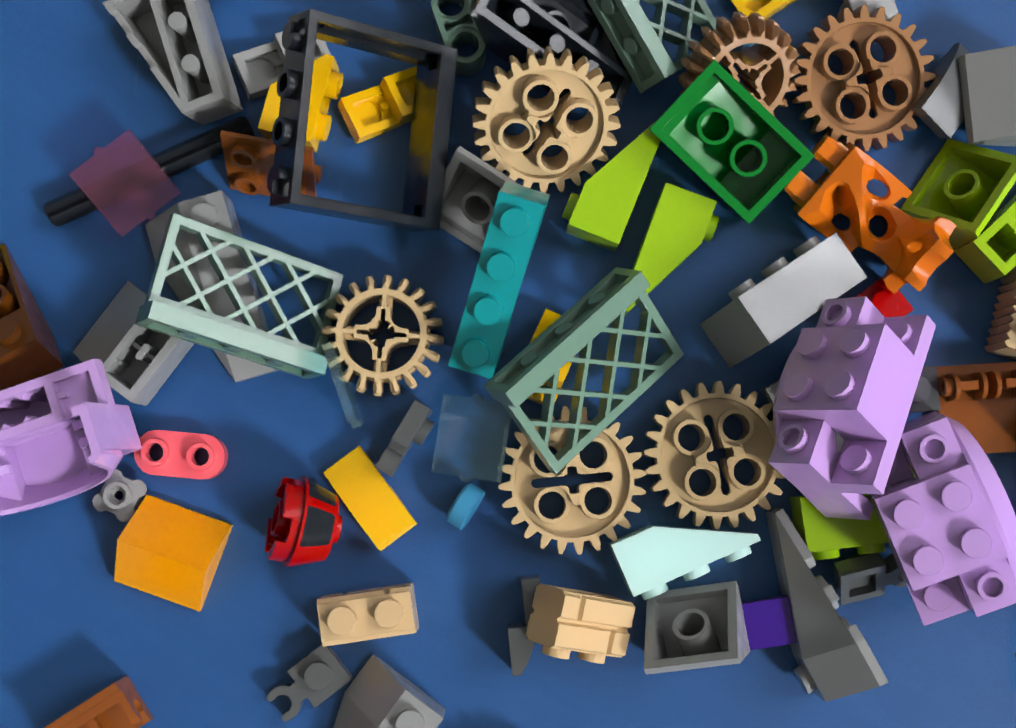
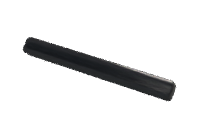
[44,116,255,226]

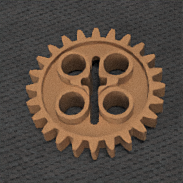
[791,5,936,152]

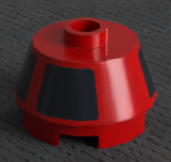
[264,476,342,567]

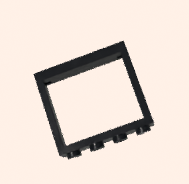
[267,9,458,232]

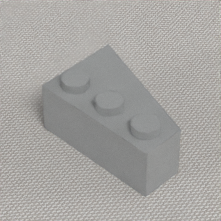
[102,0,243,125]
[700,233,867,368]

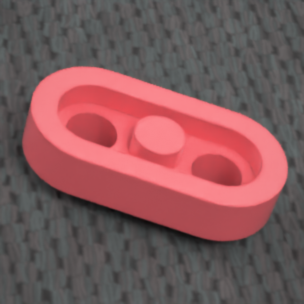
[134,430,228,480]

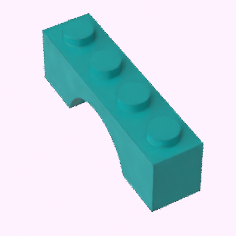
[448,181,550,379]

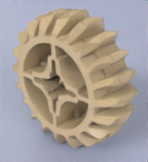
[321,275,444,397]

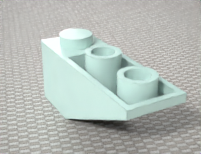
[607,525,761,600]

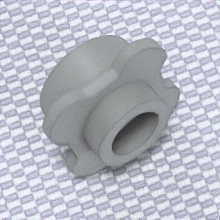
[92,469,147,522]

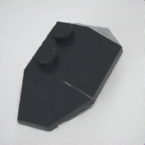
[471,0,633,114]

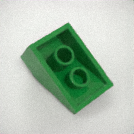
[649,59,815,224]

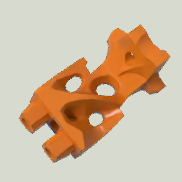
[784,135,957,294]

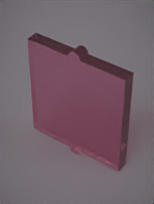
[69,129,181,237]

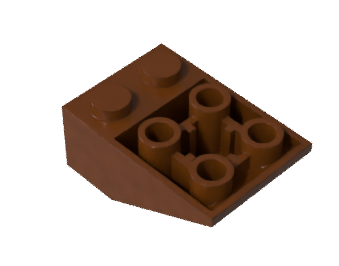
[0,243,64,391]

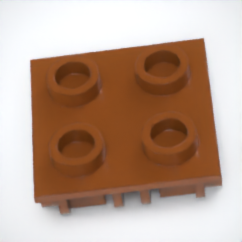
[220,130,323,197]
[936,362,1016,454]

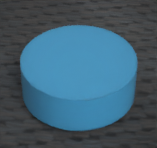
[446,483,485,530]

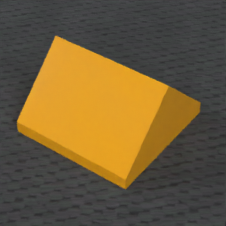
[114,495,233,612]

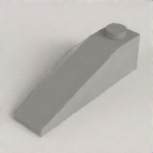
[145,190,279,382]
[766,508,888,702]
[333,654,446,728]

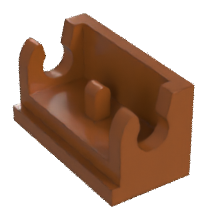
[44,675,153,728]

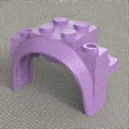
[768,296,936,520]
[0,358,142,516]
[868,411,1016,626]

